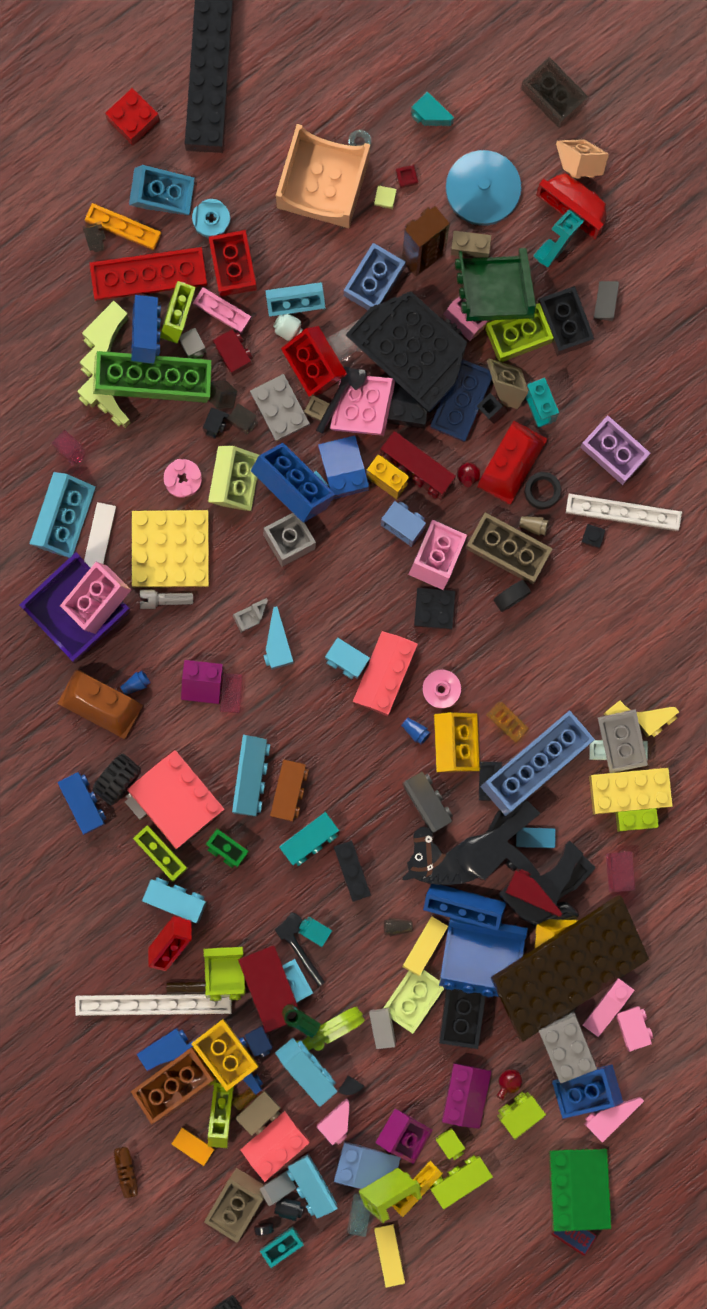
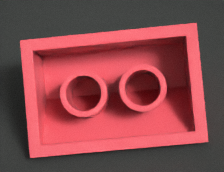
[240,1111,310,1182]

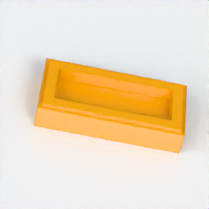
[172,1127,214,1166]

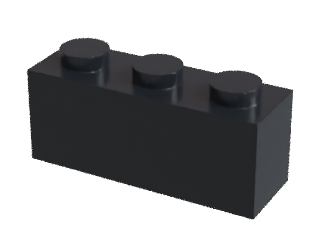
[334,840,371,902]

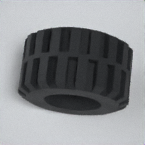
[92,753,141,806]

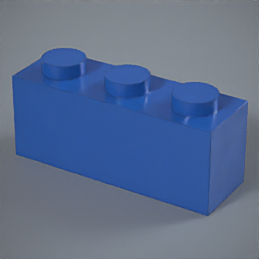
[57,772,107,835]

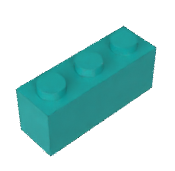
[279,812,339,866]

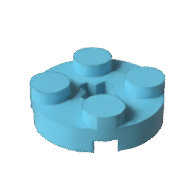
[192,199,230,237]

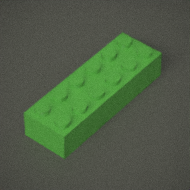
[93,351,211,403]

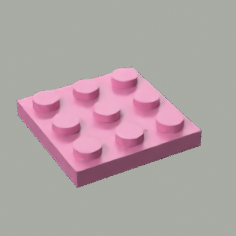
[330,376,395,436]

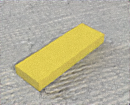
[402,916,448,976]
[374,1224,405,1287]

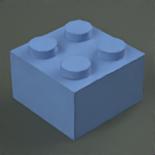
[381,501,426,547]

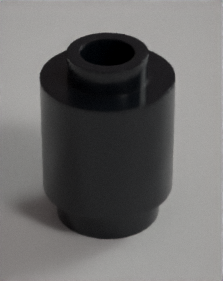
[274,1197,304,1221]

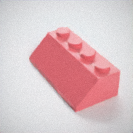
[353,631,418,716]

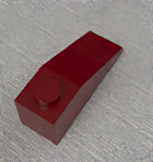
[505,869,562,917]

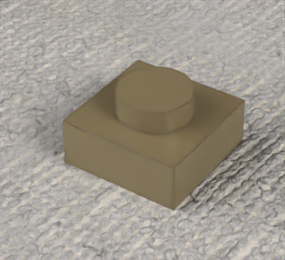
[304,396,330,422]

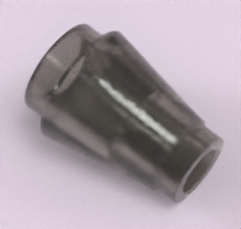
[384,917,413,937]

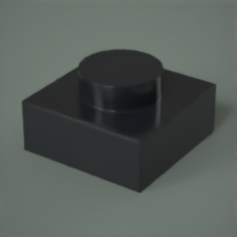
[581,524,605,549]

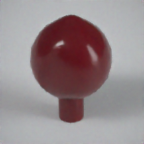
[457,462,480,487]
[496,1069,522,1100]

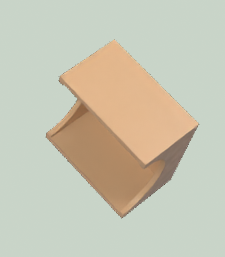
[276,124,370,228]

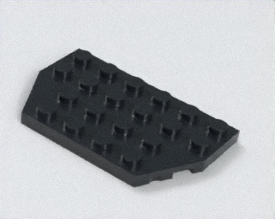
[346,291,467,412]

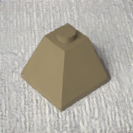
[487,359,528,409]

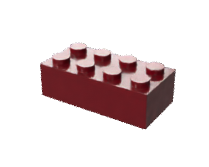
[380,431,456,500]

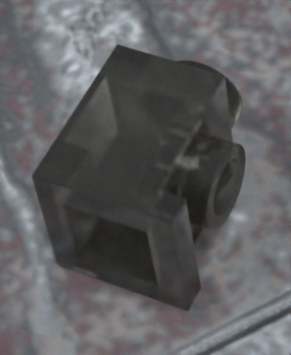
[82,221,106,252]

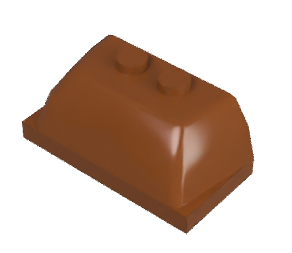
[57,670,143,740]
[131,1047,217,1124]

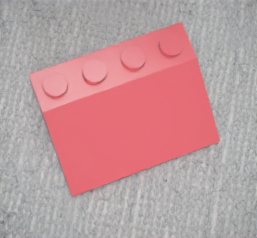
[127,750,225,849]

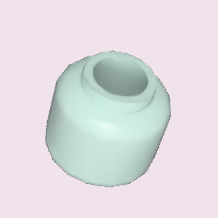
[273,314,303,341]

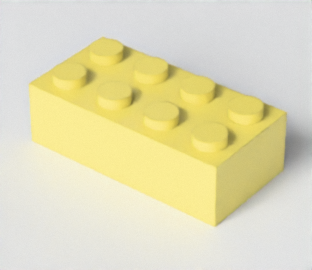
[589,768,672,815]

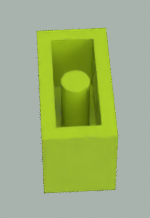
[616,808,658,832]

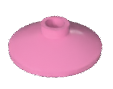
[423,670,461,708]

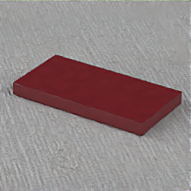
[238,945,299,1033]

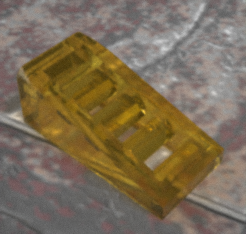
[486,702,529,742]

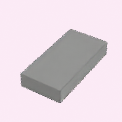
[369,1008,396,1049]
[260,1171,296,1206]

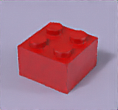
[105,88,160,146]

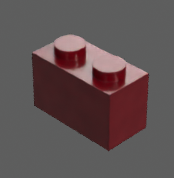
[213,329,253,376]

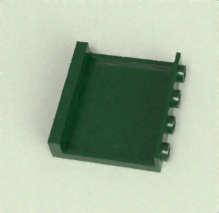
[455,248,536,321]

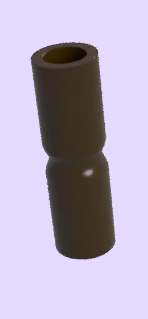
[166,982,206,994]

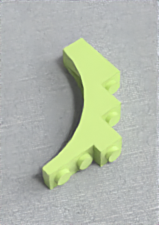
[77,301,130,428]

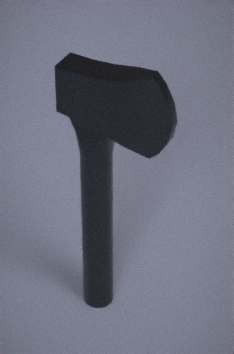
[316,366,367,434]
[274,912,325,986]

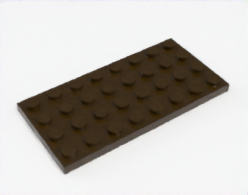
[490,895,649,1042]

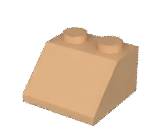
[556,140,609,178]

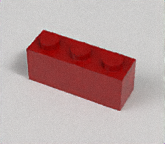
[148,916,192,971]

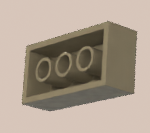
[466,513,552,585]

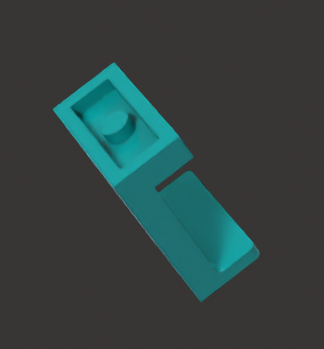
[533,209,585,267]
[525,378,559,428]

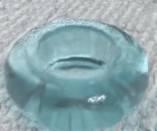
[348,129,371,146]

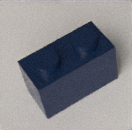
[244,1025,273,1058]

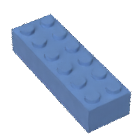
[480,710,595,816]

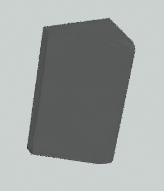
[594,281,619,321]

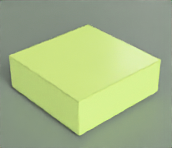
[374,186,396,209]

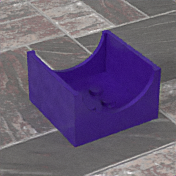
[19,552,131,663]

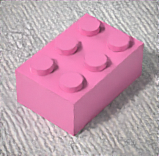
[60,562,131,634]

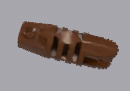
[113,1147,138,1198]

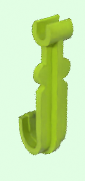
[297,1006,365,1051]

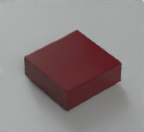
[395,165,418,188]

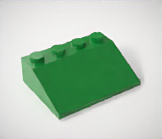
[548,1149,611,1231]

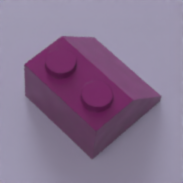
[181,660,224,704]
[375,1109,432,1164]

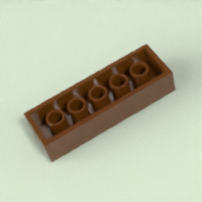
[402,206,450,277]

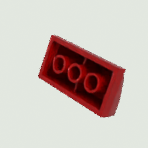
[536,173,606,240]
[477,420,547,505]

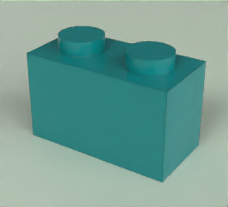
[260,1226,304,1268]

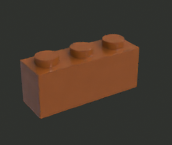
[270,759,309,822]

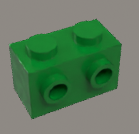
[206,829,249,868]

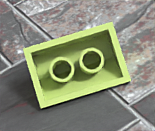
[208,446,259,511]

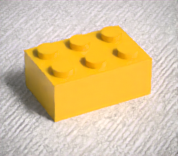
[191,1019,259,1091]

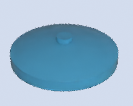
[446,150,521,225]

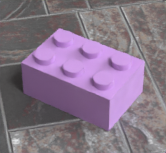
[580,415,650,485]

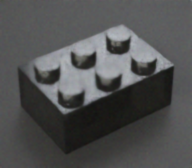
[521,57,588,129]

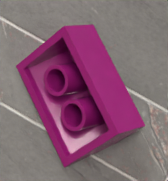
[441,1063,491,1129]

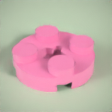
[164,459,202,498]

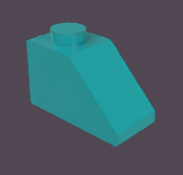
[411,92,454,126]

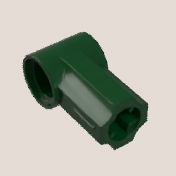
[282,1004,321,1038]

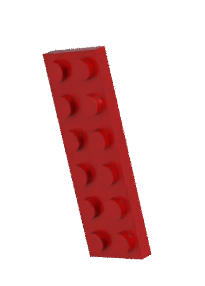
[89,247,207,301]

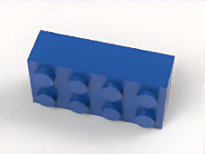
[251,443,336,523]

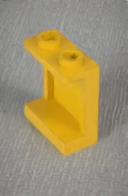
[366,455,409,499]

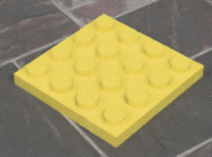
[132,510,209,587]

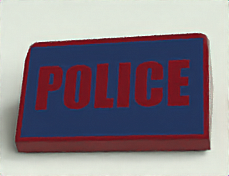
[551,1230,597,1256]

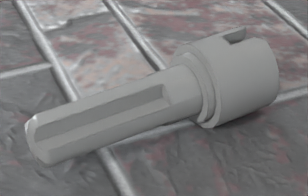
[140,590,193,609]

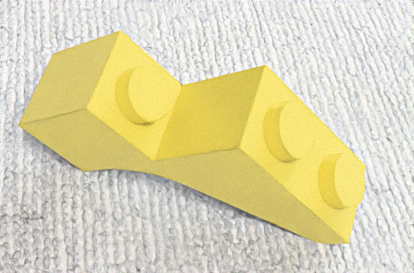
[604,700,679,737]

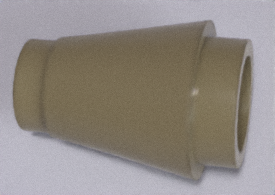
[519,516,549,536]

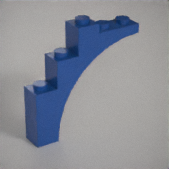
[137,1028,263,1094]

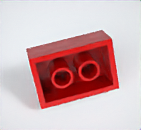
[208,230,257,297]
[281,326,347,397]

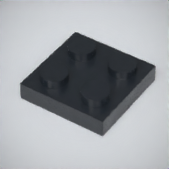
[414,588,455,630]

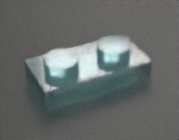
[346,1193,370,1237]

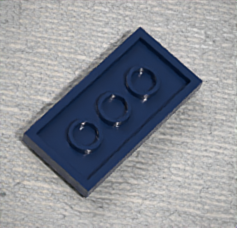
[430,359,492,442]

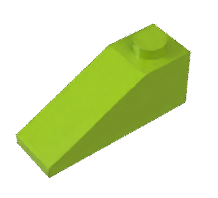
[208,1083,233,1148]

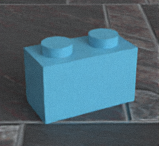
[325,637,370,679]

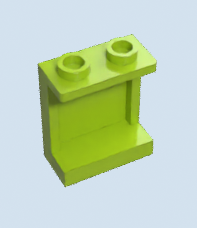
[204,947,245,1001]
[359,1168,422,1223]

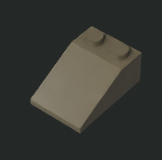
[204,1168,264,1243]

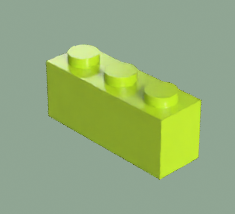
[160,281,196,343]
[133,825,188,882]
[430,1155,493,1210]

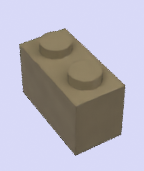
[451,231,491,258]
[236,1090,281,1136]

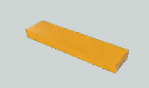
[85,203,161,250]

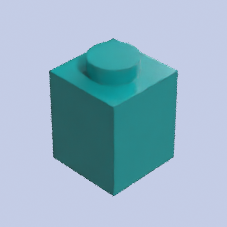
[299,916,332,947]

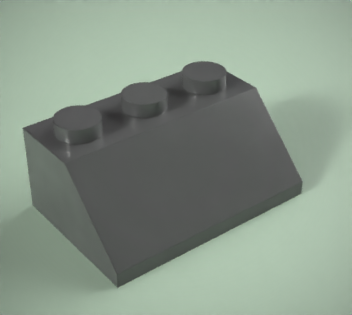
[402,772,453,834]

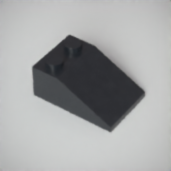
[387,381,427,429]

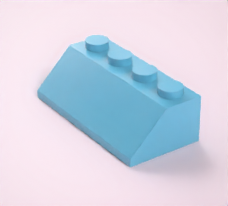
[30,472,95,558]
[232,735,270,817]

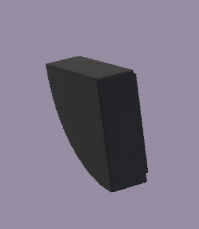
[338,1075,364,1095]

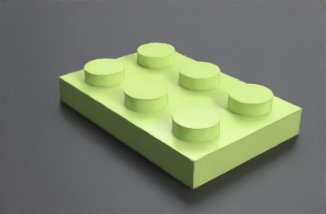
[383,970,444,1034]

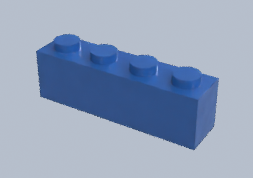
[131,295,161,363]
[423,884,506,931]

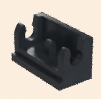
[479,761,502,801]

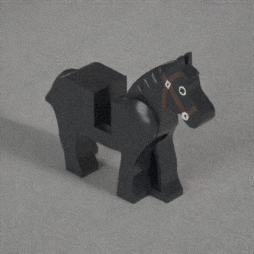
[402,800,596,925]

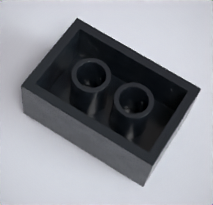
[537,286,595,356]
[438,989,485,1049]

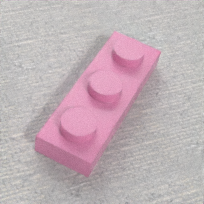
[193,287,251,334]

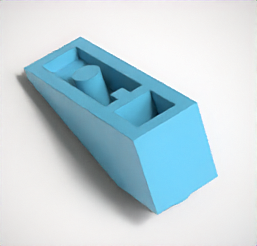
[263,607,293,670]

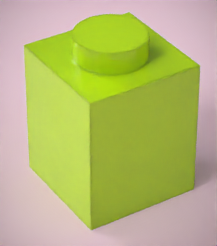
[435,1128,465,1160]

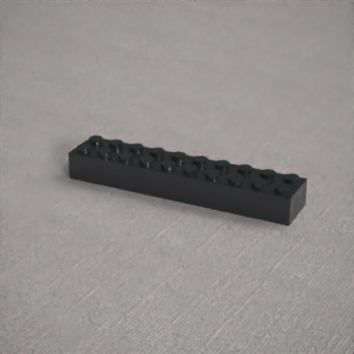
[185,0,234,153]

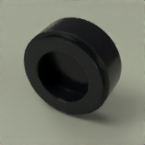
[254,1223,274,1236]

